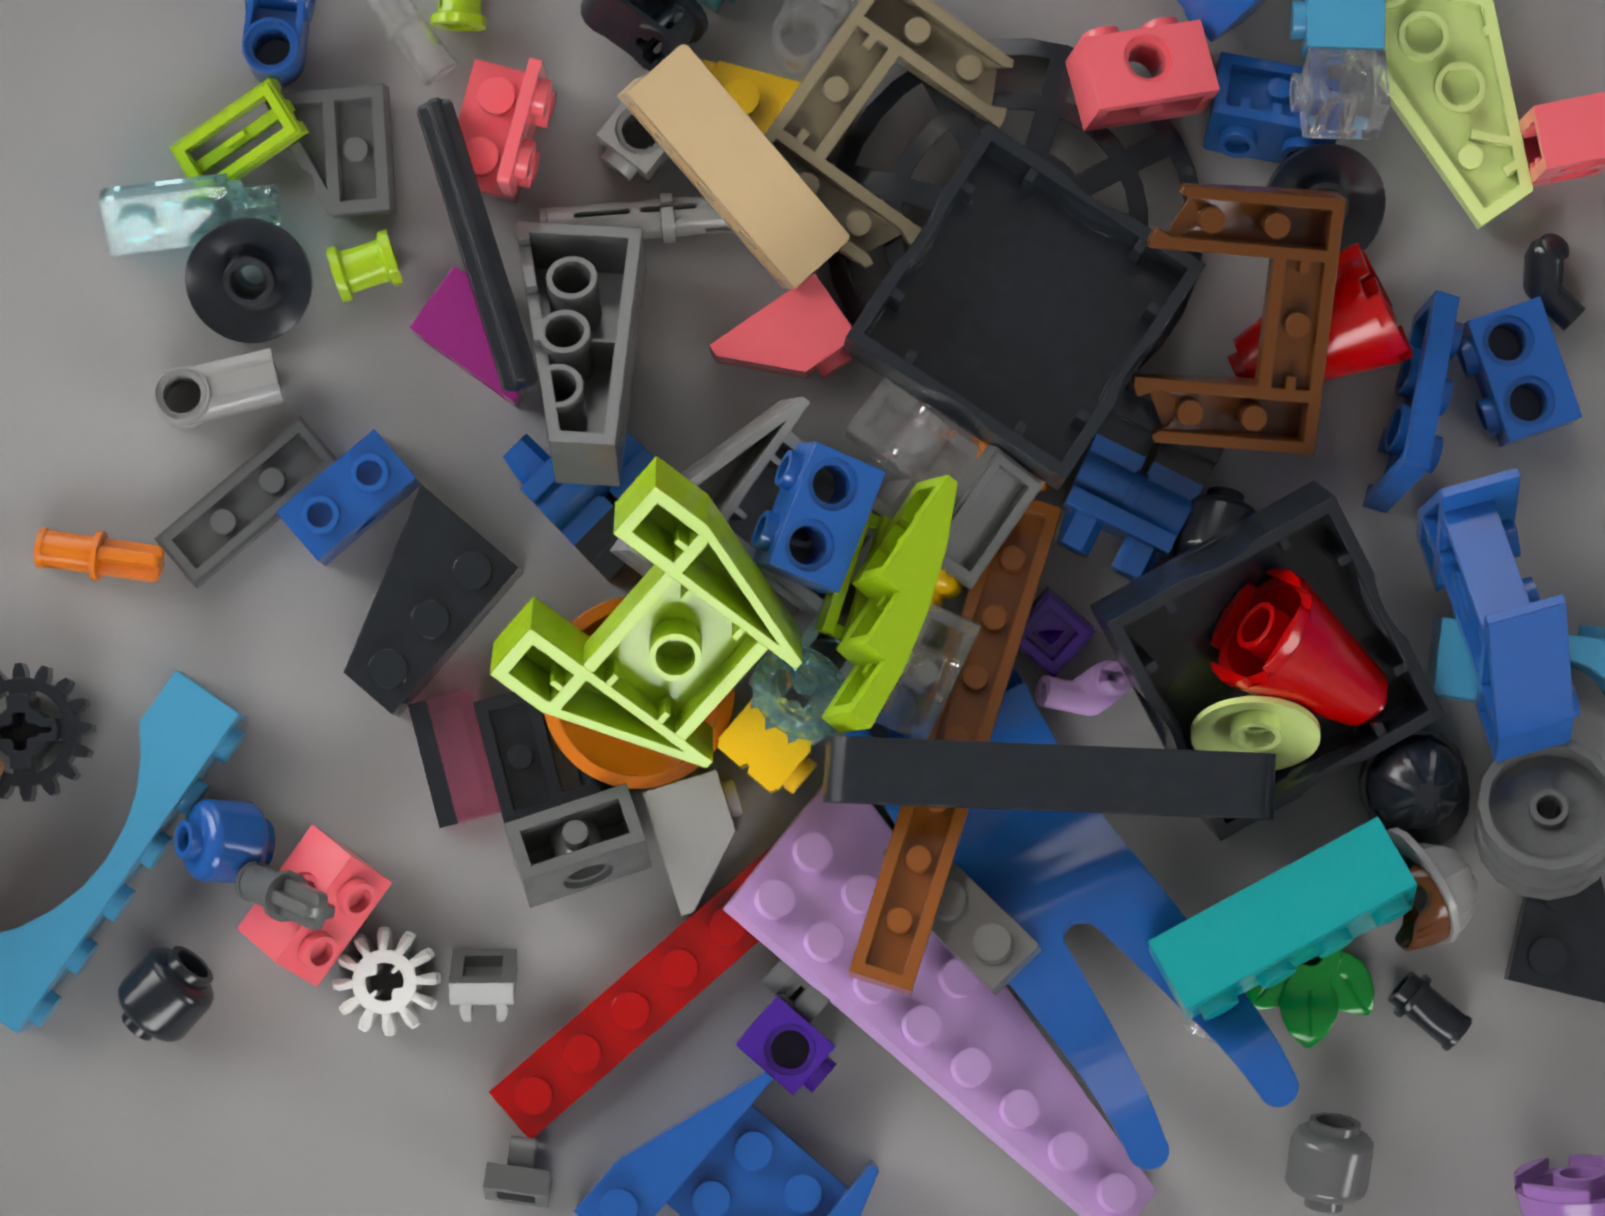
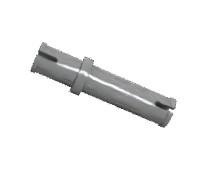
[540,193,733,243]

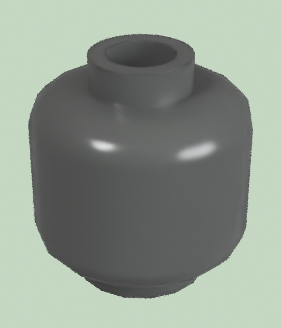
[1285,1112,1374,1213]

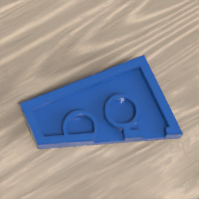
[1362,290,1463,513]

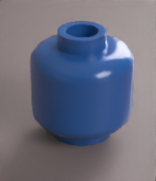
[174,799,275,883]

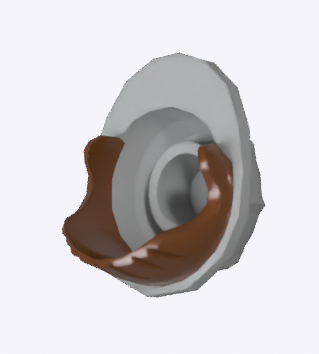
[1386,827,1478,951]

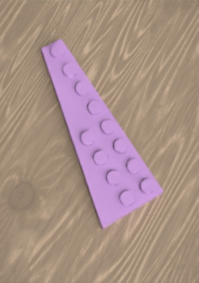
[723,785,1156,1216]

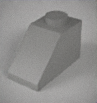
[642,770,744,916]

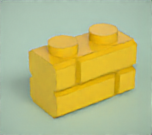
[718,697,817,795]

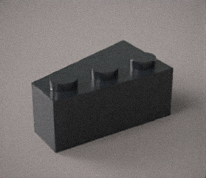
[343,484,523,717]

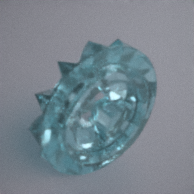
[748,647,845,745]

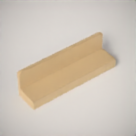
[617,44,849,289]

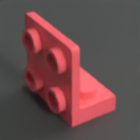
[458,57,557,203]

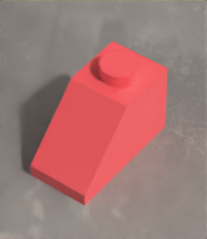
[709,273,854,379]

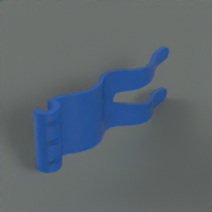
[845,663,1299,1170]

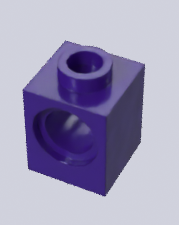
[735,995,837,1096]

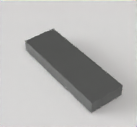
[154,415,338,588]

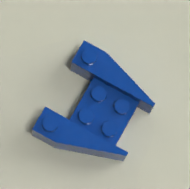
[1416,468,1580,763]
[574,1071,879,1216]

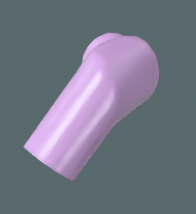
[1035,660,1131,716]

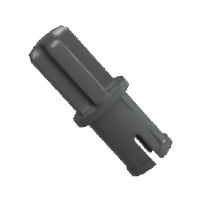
[235,861,335,930]

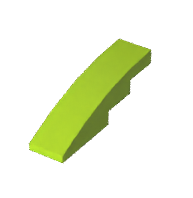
[821,474,958,733]

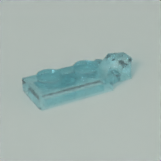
[99,173,282,256]

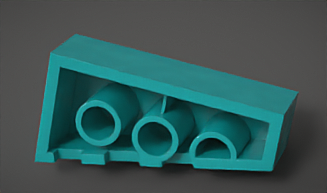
[1148,817,1417,1020]

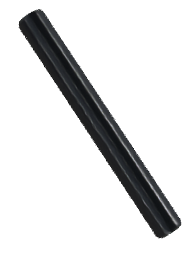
[417,97,539,393]

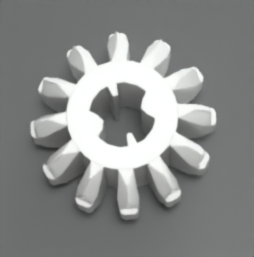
[332,926,443,1036]

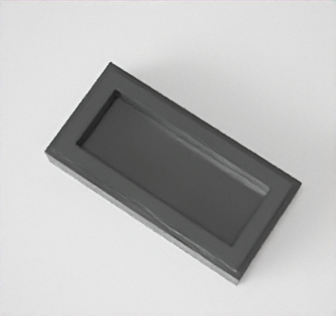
[941,444,1044,589]

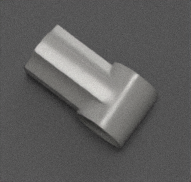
[153,348,284,430]

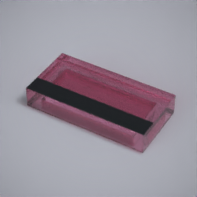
[408,688,501,829]

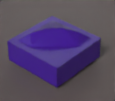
[1019,586,1096,677]

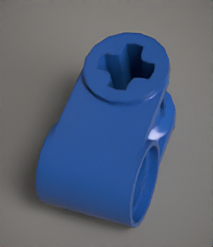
[242,0,316,87]

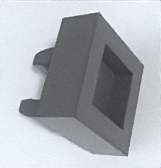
[449,949,518,1022]
[483,1135,552,1208]

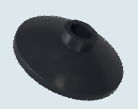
[1266,143,1386,252]
[185,218,313,343]

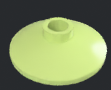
[1191,695,1321,771]

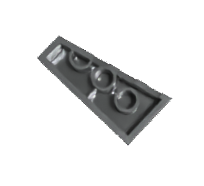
[515,221,647,486]

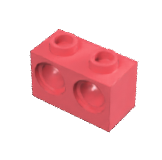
[1519,92,1605,187]

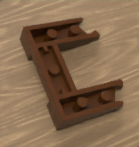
[1132,183,1346,456]

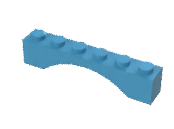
[0,670,247,1033]

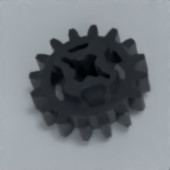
[0,663,96,802]

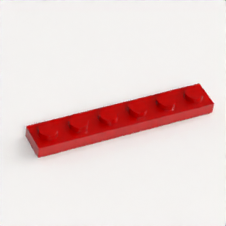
[489,841,777,1138]

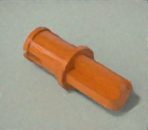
[34,527,165,583]

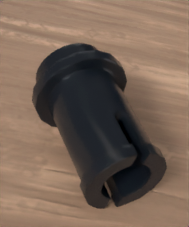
[1388,971,1473,1051]

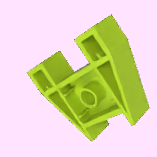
[490,455,803,768]

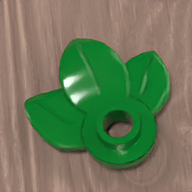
[1246,950,1374,1048]

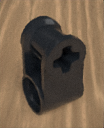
[580,0,709,71]

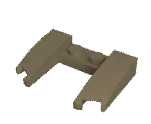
[764,0,1014,269]

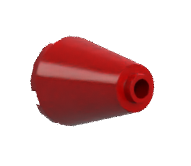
[1228,242,1414,381]
[1210,568,1388,726]

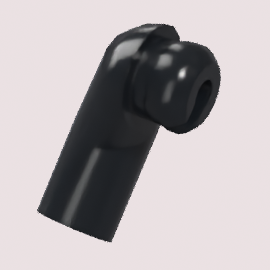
[1523,233,1586,331]

